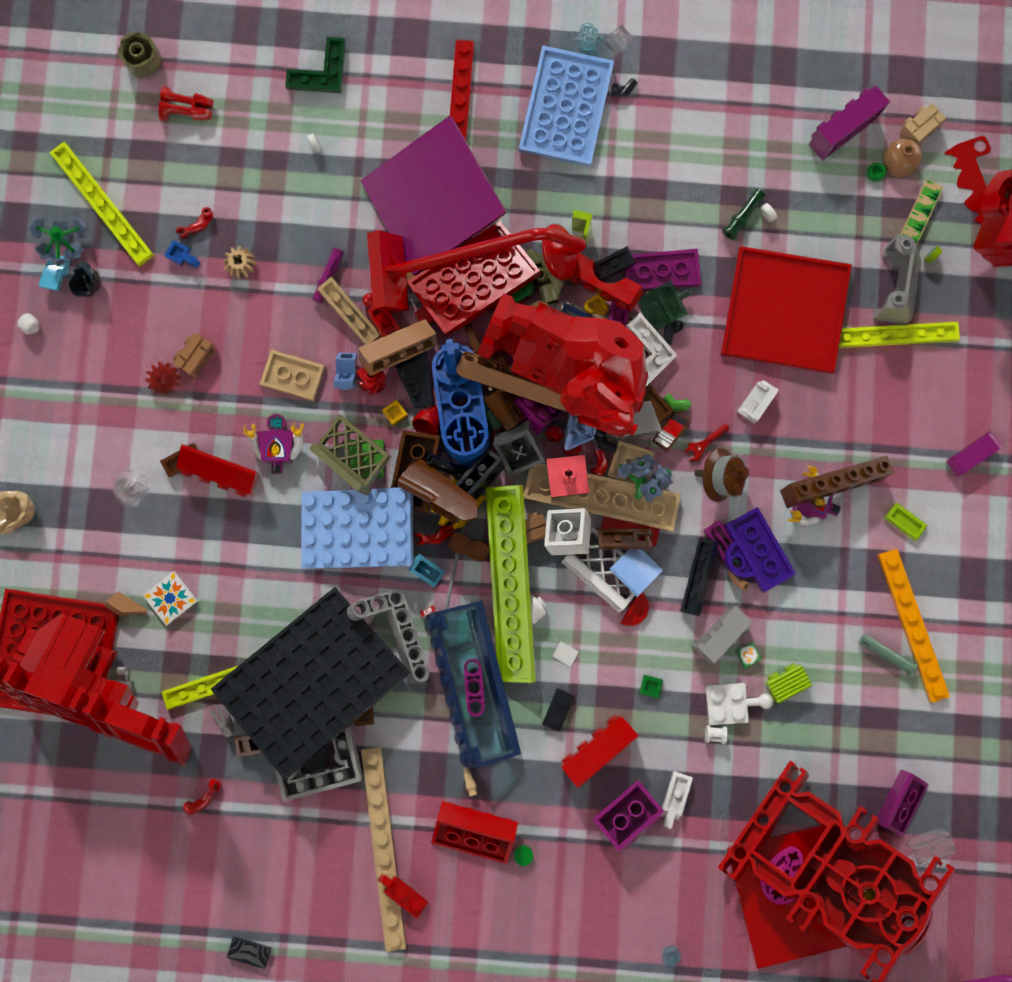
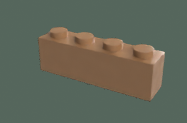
[358,319,437,376]

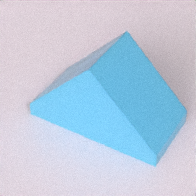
[408,554,445,588]

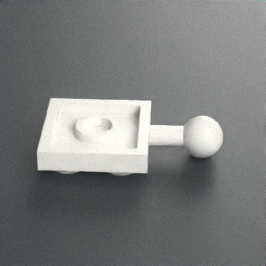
[705,683,774,725]

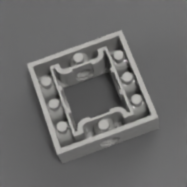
[275,725,363,802]

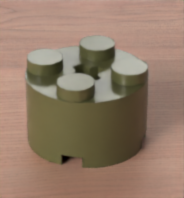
[118,32,162,78]

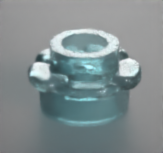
[661,946,681,966]

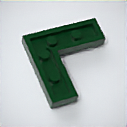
[285,37,346,93]

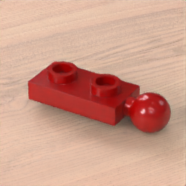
[362,293,401,337]

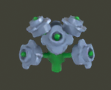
[616,454,673,502]

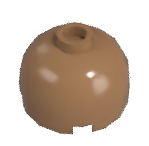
[882,138,922,178]

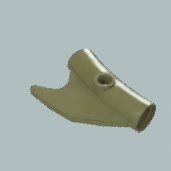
[526,249,564,305]

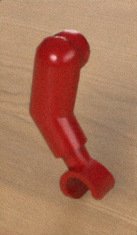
[176,207,213,240]
[413,525,455,545]
[183,778,222,815]

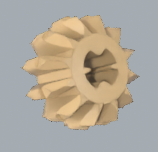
[223,246,256,279]

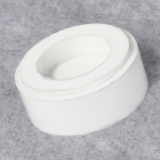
[307,133,323,153]
[760,203,777,222]

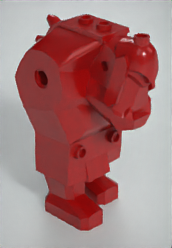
[476,293,648,436]

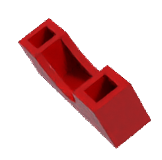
[569,253,643,312]

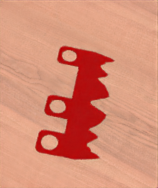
[944,136,991,224]

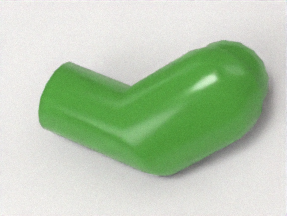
[663,393,691,412]

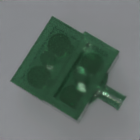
[637,280,691,331]

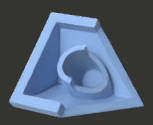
[564,415,597,450]

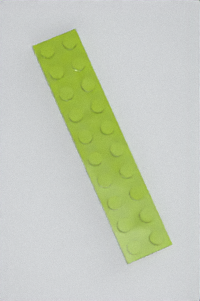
[486,485,536,683]

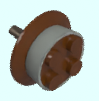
[695,448,749,502]

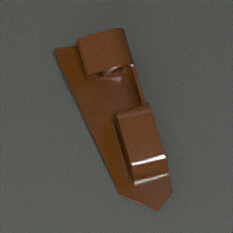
[398,459,477,523]

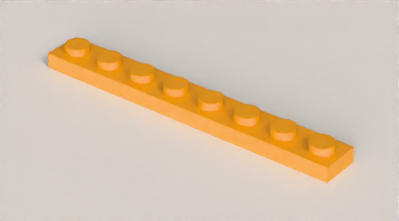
[877,549,950,703]

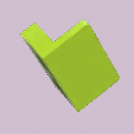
[572,210,593,246]

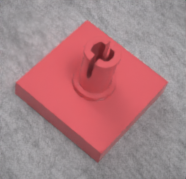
[546,455,589,498]

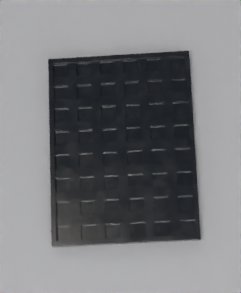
[211,587,410,781]

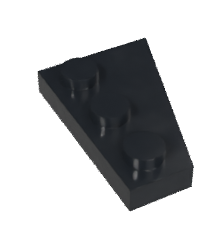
[394,351,433,409]

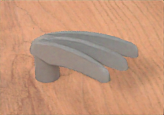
[209,705,234,737]

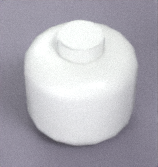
[17,313,40,335]

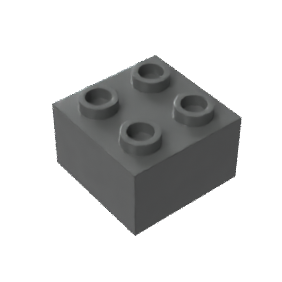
[493,420,546,476]

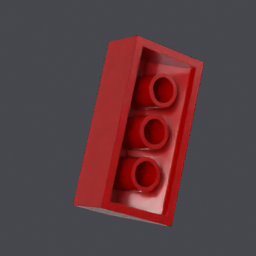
[176,444,260,498]
[560,714,639,788]
[431,801,518,864]

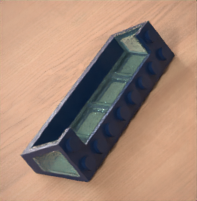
[426,600,521,768]

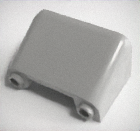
[872,234,921,325]

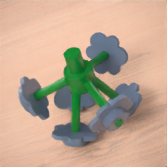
[28,218,87,267]

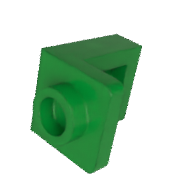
[510,281,536,304]

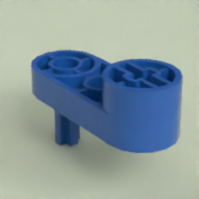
[432,339,492,470]

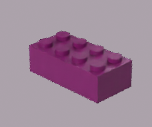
[809,85,890,161]

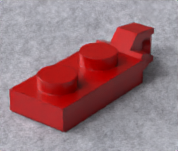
[377,874,428,919]

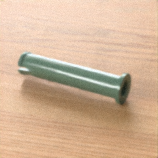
[859,633,917,676]

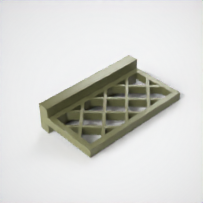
[309,414,391,496]

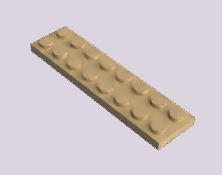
[524,463,681,532]

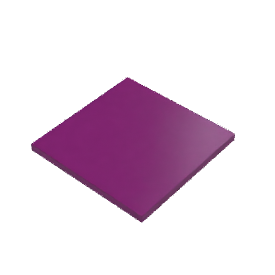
[360,115,507,276]

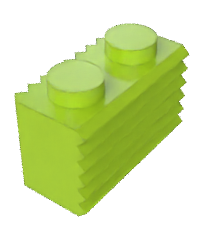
[764,663,813,704]

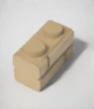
[899,103,946,145]

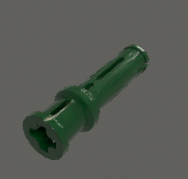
[722,188,766,241]

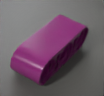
[946,431,1003,477]
[464,658,485,717]

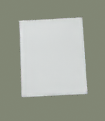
[552,641,579,667]

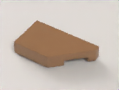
[105,591,148,617]

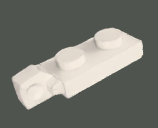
[662,771,693,829]

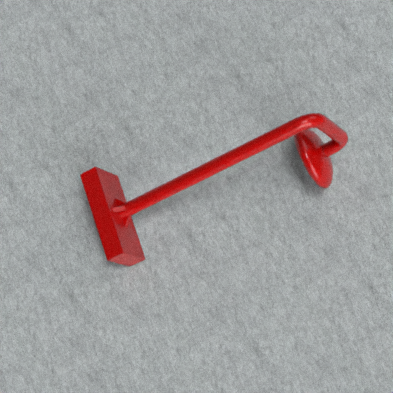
[367,224,586,313]

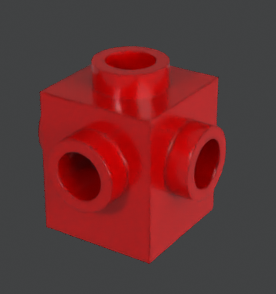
[356,367,387,396]

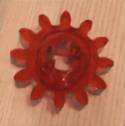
[145,362,181,396]

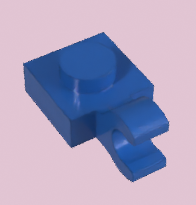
[164,240,201,268]

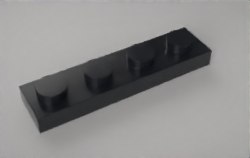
[680,538,719,617]

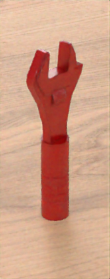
[685,423,730,461]

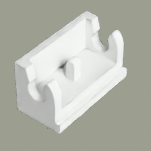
[737,380,779,424]

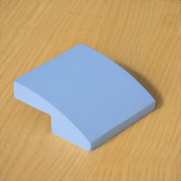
[610,550,663,597]

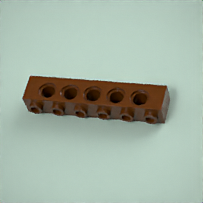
[780,456,895,509]

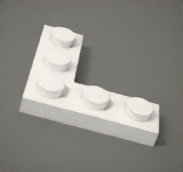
[625,313,677,386]

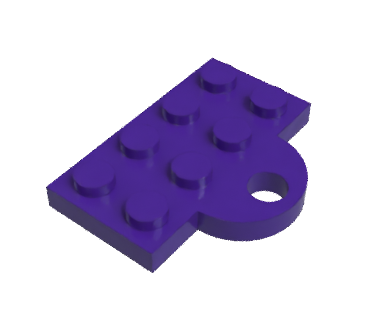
[724,507,796,593]

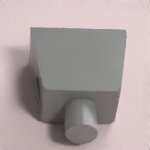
[623,401,661,439]

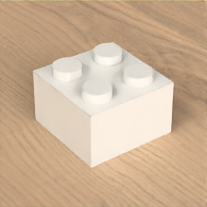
[544,508,591,555]

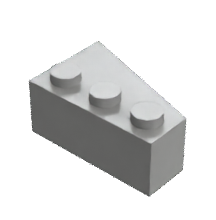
[692,605,752,664]

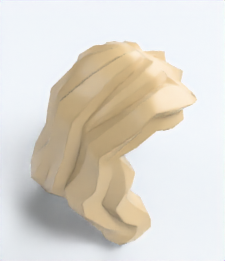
[0,491,35,534]

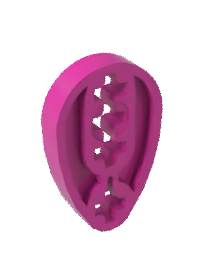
[760,846,803,905]

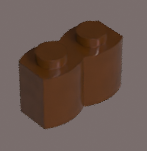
[448,533,489,562]

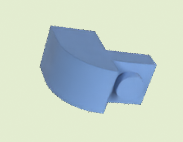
[334,352,358,390]

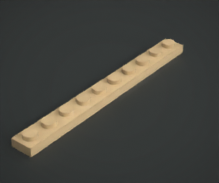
[361,747,406,952]

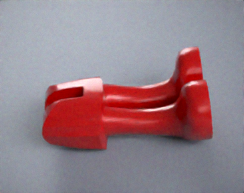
[158,86,214,121]

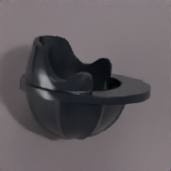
[69,261,102,297]

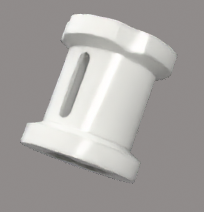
[705,725,727,745]

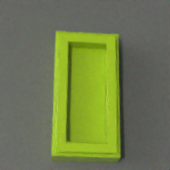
[884,502,928,541]

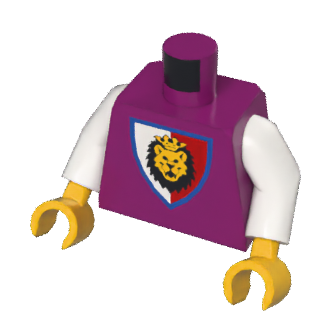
[243,422,305,474]
[788,465,841,526]

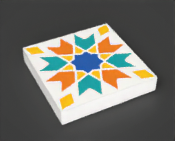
[143,571,199,626]

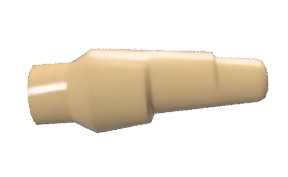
[463,767,477,797]

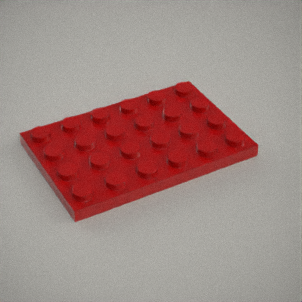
[407,221,541,337]

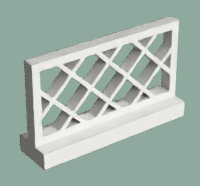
[561,526,635,613]

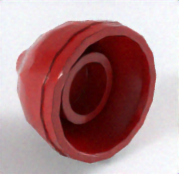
[412,406,441,435]

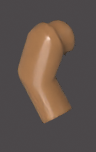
[727,564,750,591]

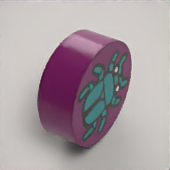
[267,414,287,431]

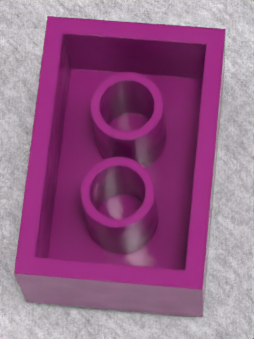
[593,780,666,853]

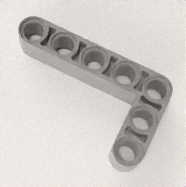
[347,589,429,684]

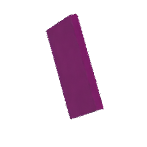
[624,248,702,292]

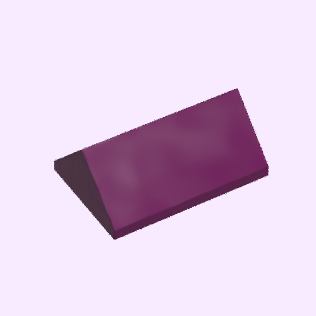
[877,769,929,837]

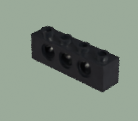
[447,448,505,525]

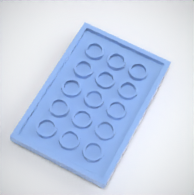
[518,45,614,167]
[301,488,413,569]

